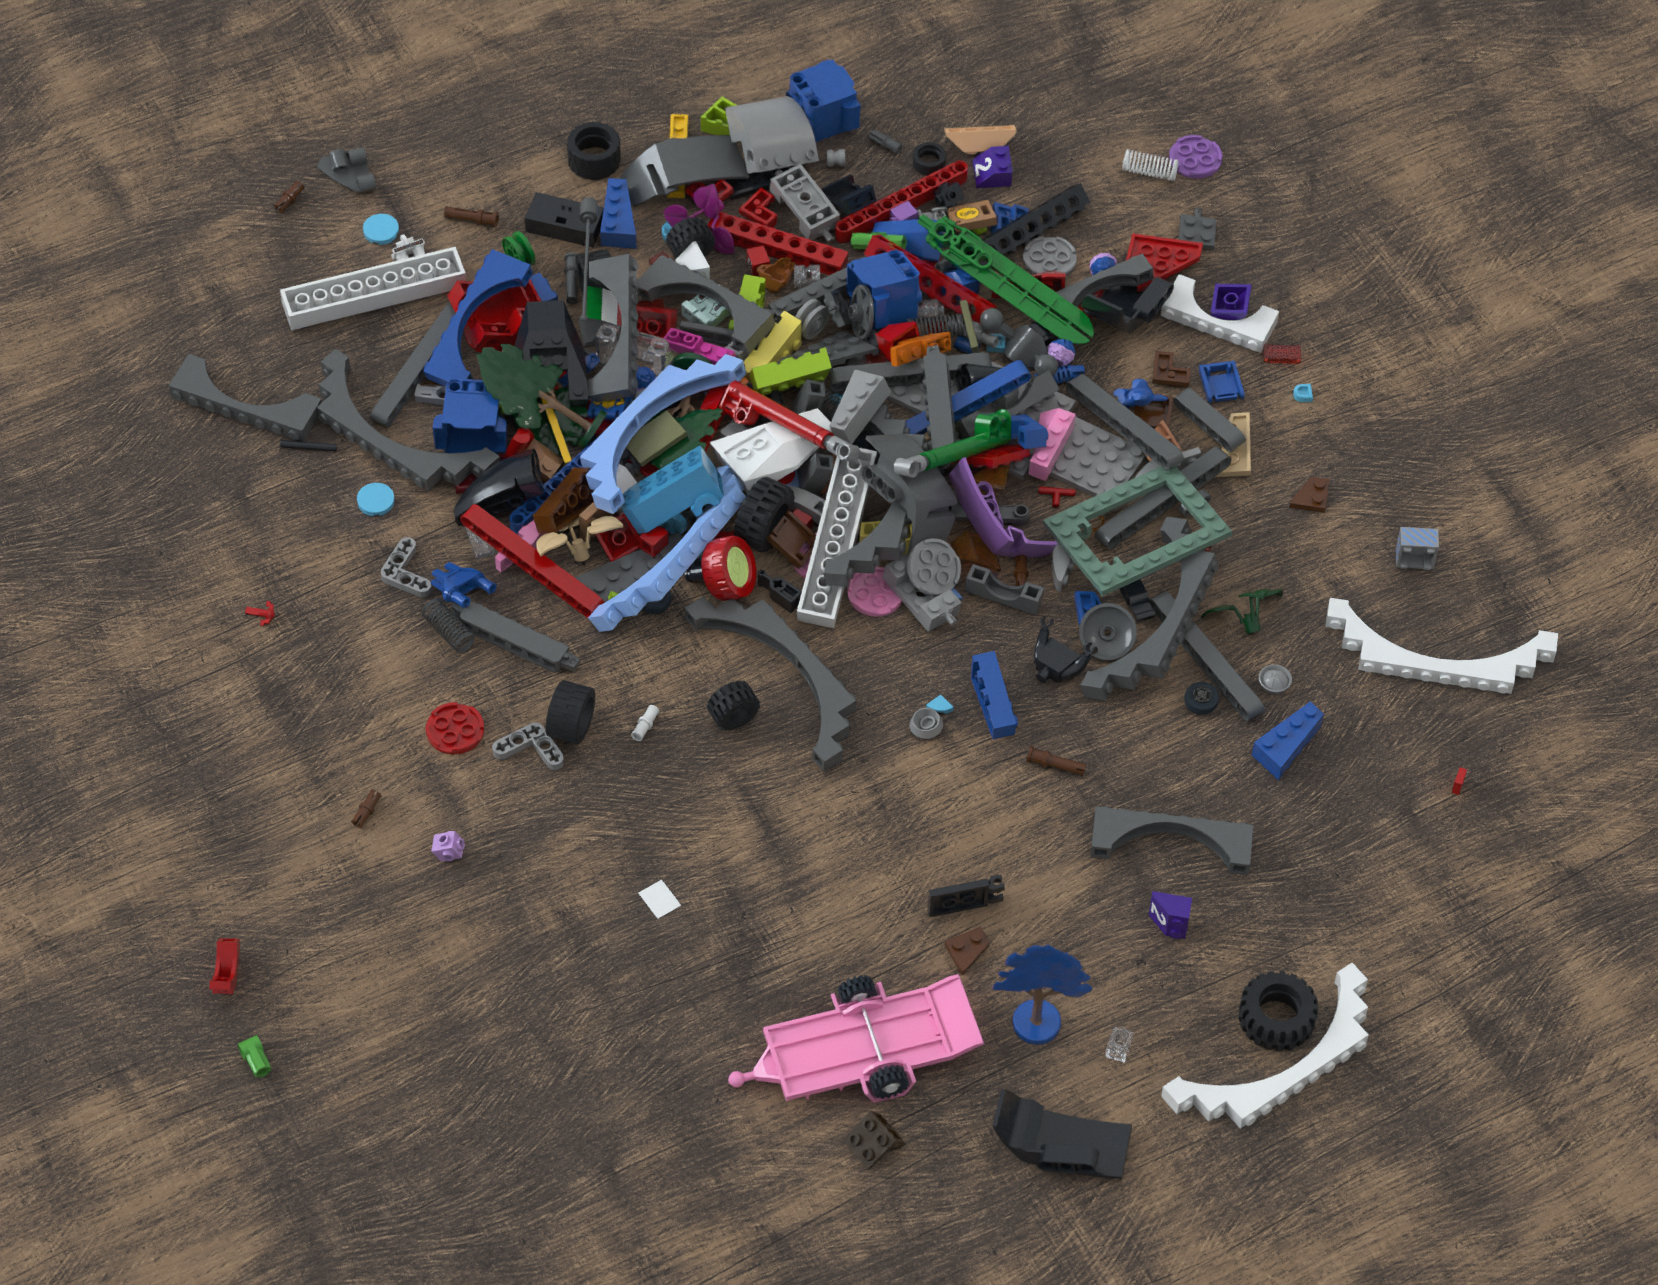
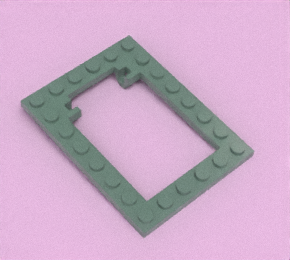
[1043,466,1232,596]

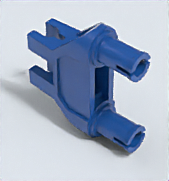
[431,562,497,608]

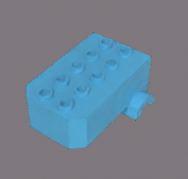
[622,445,724,534]

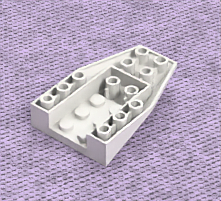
[710,408,832,493]

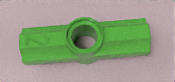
[851,232,907,249]

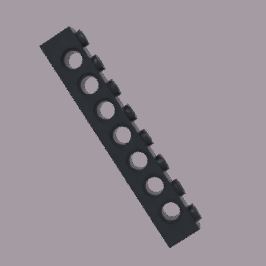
[966,183,1090,265]

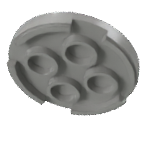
[1023,236,1077,277]
[907,538,961,596]

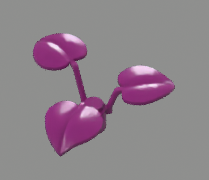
[663,184,735,254]

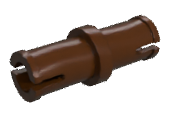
[274,181,304,213]
[1014,555,1029,586]
[351,789,382,828]

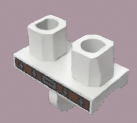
[391,234,425,261]

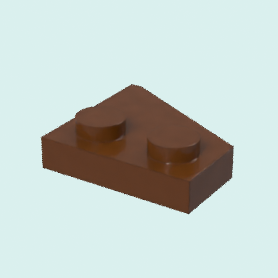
[1289,476,1330,513]

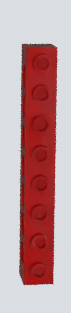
[708,212,848,275]
[863,234,997,324]

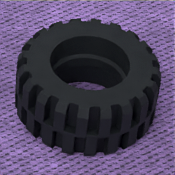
[733,477,795,553]
[1238,971,1319,1051]

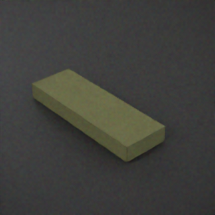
[960,300,980,353]

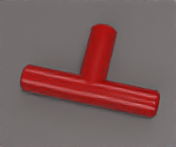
[1038,486,1076,508]

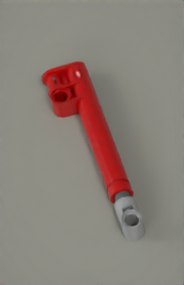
[719,380,860,462]

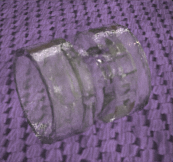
[794,265,820,288]

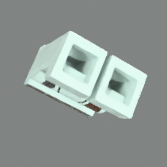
[681,284,731,327]

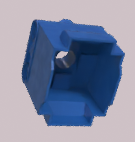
[786,59,861,143]
[846,250,922,330]
[433,379,508,455]

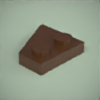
[944,927,990,975]

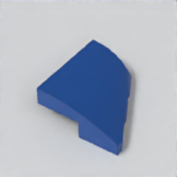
[991,202,1029,233]

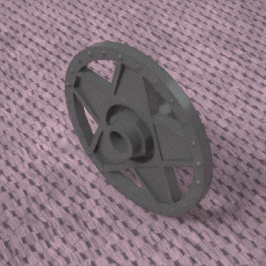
[848,285,874,340]

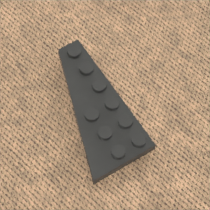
[777,331,879,367]
[575,533,684,602]

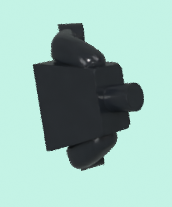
[1034,616,1098,683]

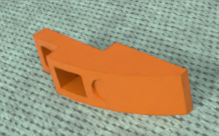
[890,332,951,366]

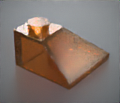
[973,465,1010,489]
[951,530,1001,572]

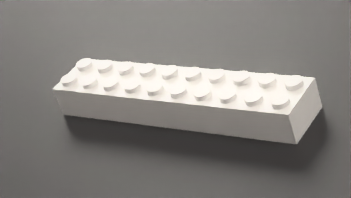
[280,247,466,330]
[797,448,877,629]

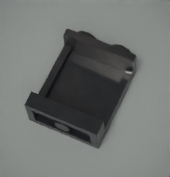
[822,174,877,216]

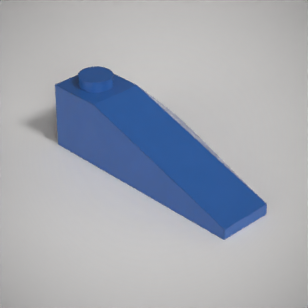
[873,219,945,262]

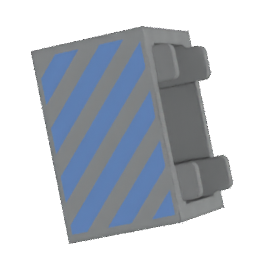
[1396,527,1439,570]

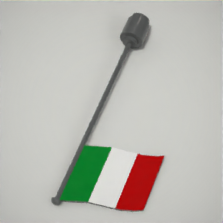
[579,197,622,328]

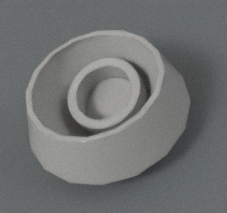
[1259,664,1292,695]
[909,708,943,739]

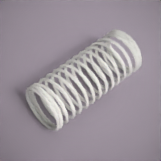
[1122,149,1179,182]

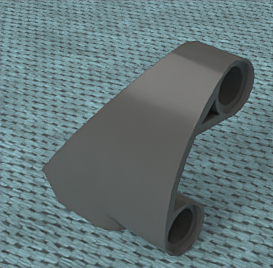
[317,147,376,193]

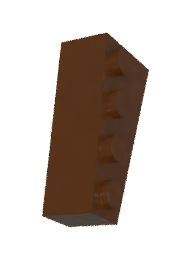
[533,467,594,533]

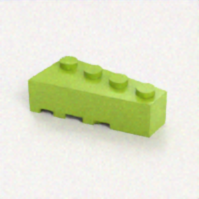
[749,347,832,395]

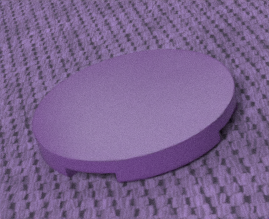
[1169,135,1222,179]

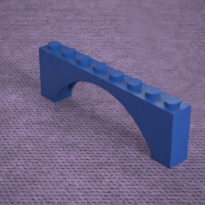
[423,249,533,387]

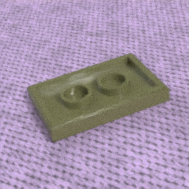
[626,411,688,467]

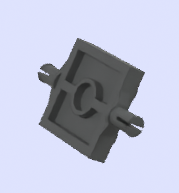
[1178,207,1216,251]
[824,289,851,328]

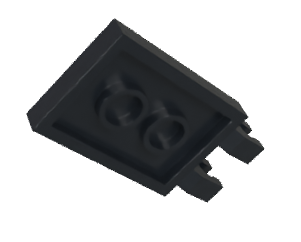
[724,163,791,200]
[927,875,1005,917]

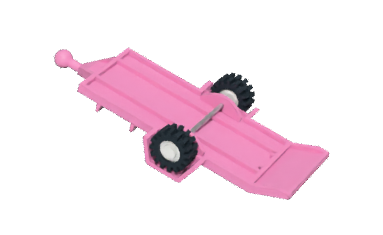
[728,974,984,1103]

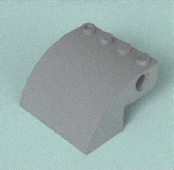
[725,96,819,174]

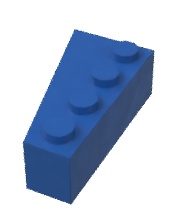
[600,178,636,249]
[971,651,1018,739]
[1252,701,1324,780]

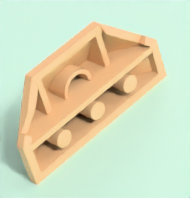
[944,125,1016,155]

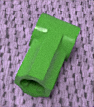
[238,1035,271,1078]

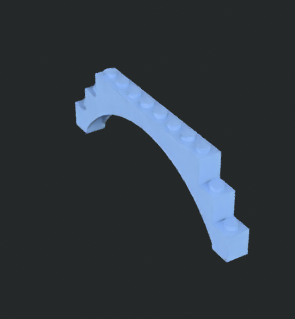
[580,354,746,514]
[588,465,746,632]

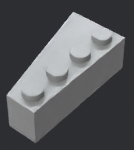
[829,370,891,444]

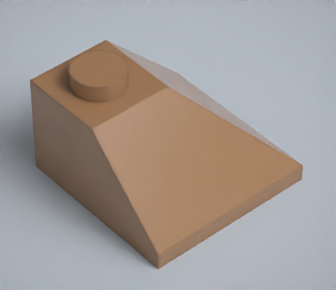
[525,439,564,485]

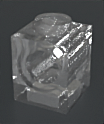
[1105,1027,1134,1063]

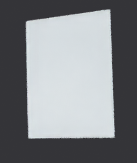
[638,880,681,918]

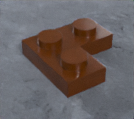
[1152,351,1191,387]

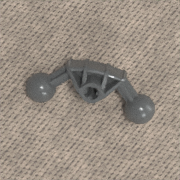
[980,308,1058,376]

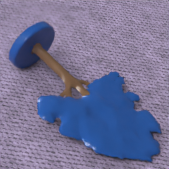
[992,944,1092,1045]

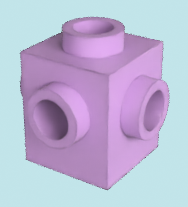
[431,831,465,862]

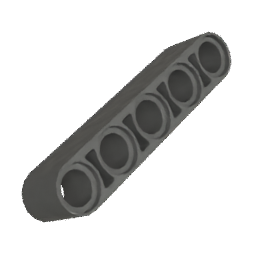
[1173,388,1246,452]

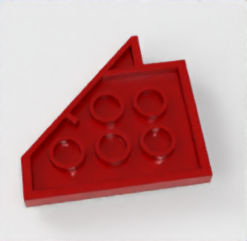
[1126,233,1203,292]
[950,444,1030,469]

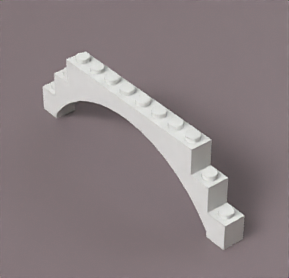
[1325,598,1558,694]
[1161,963,1368,1129]

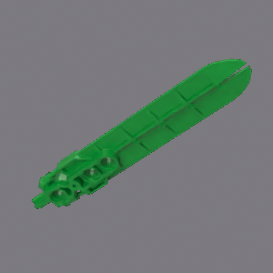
[917,214,1094,344]

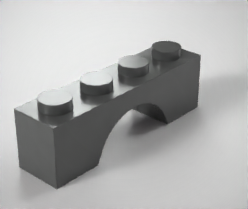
[965,564,1044,615]

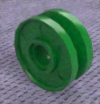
[502,231,536,266]

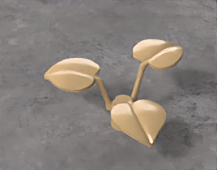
[536,516,624,562]

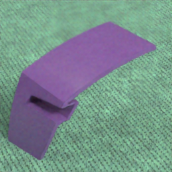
[949,457,1057,558]

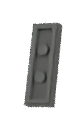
[680,321,734,346]

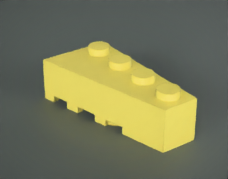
[744,311,802,384]

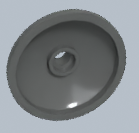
[1079,603,1137,661]

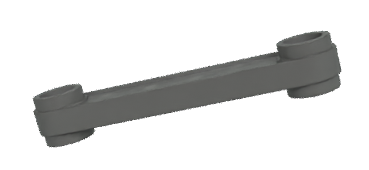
[949,503,1029,525]

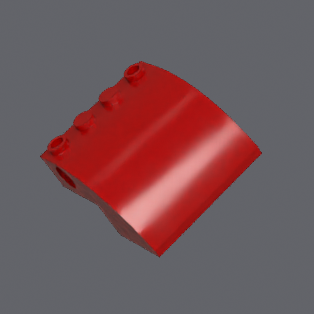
[447,280,541,350]

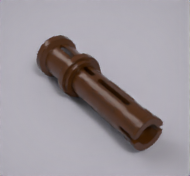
[444,206,499,227]
[1026,746,1086,776]

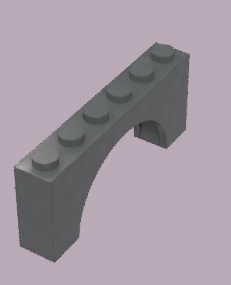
[790,380,834,496]

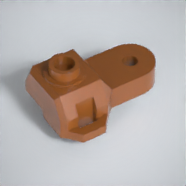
[757,257,796,293]

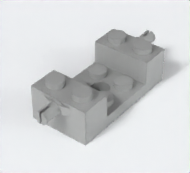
[770,164,840,243]
[882,553,961,632]

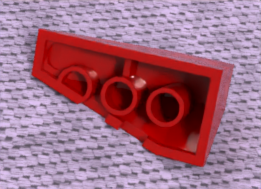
[602,306,677,347]

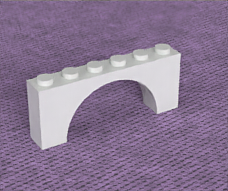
[1161,274,1279,353]

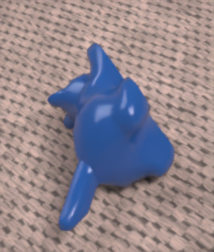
[1113,378,1168,409]

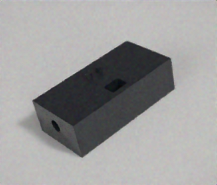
[525,192,604,248]

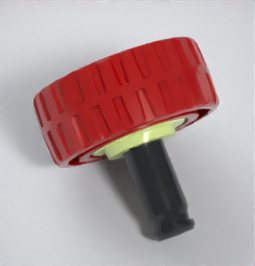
[684,536,757,601]

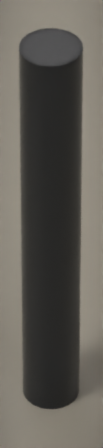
[280,440,337,451]

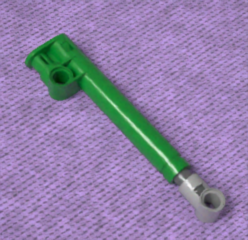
[894,409,1012,478]

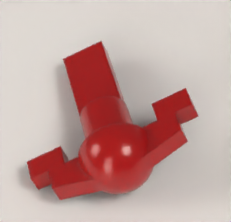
[245,601,275,626]

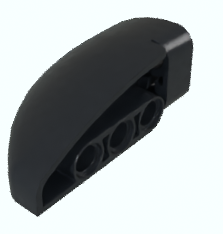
[453,449,544,526]

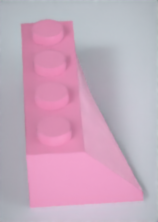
[1029,408,1076,481]

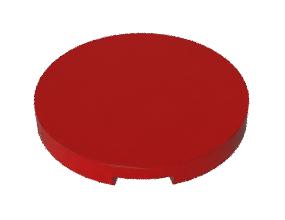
[425,702,484,754]

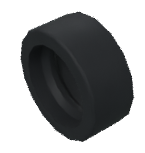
[913,142,946,176]

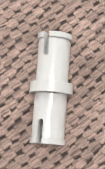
[631,705,660,741]

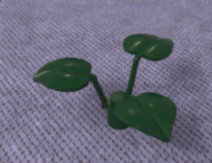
[1201,589,1283,634]

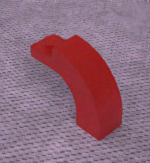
[209,938,240,994]

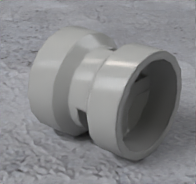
[826,149,845,167]

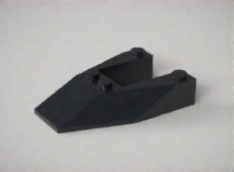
[514,300,588,407]

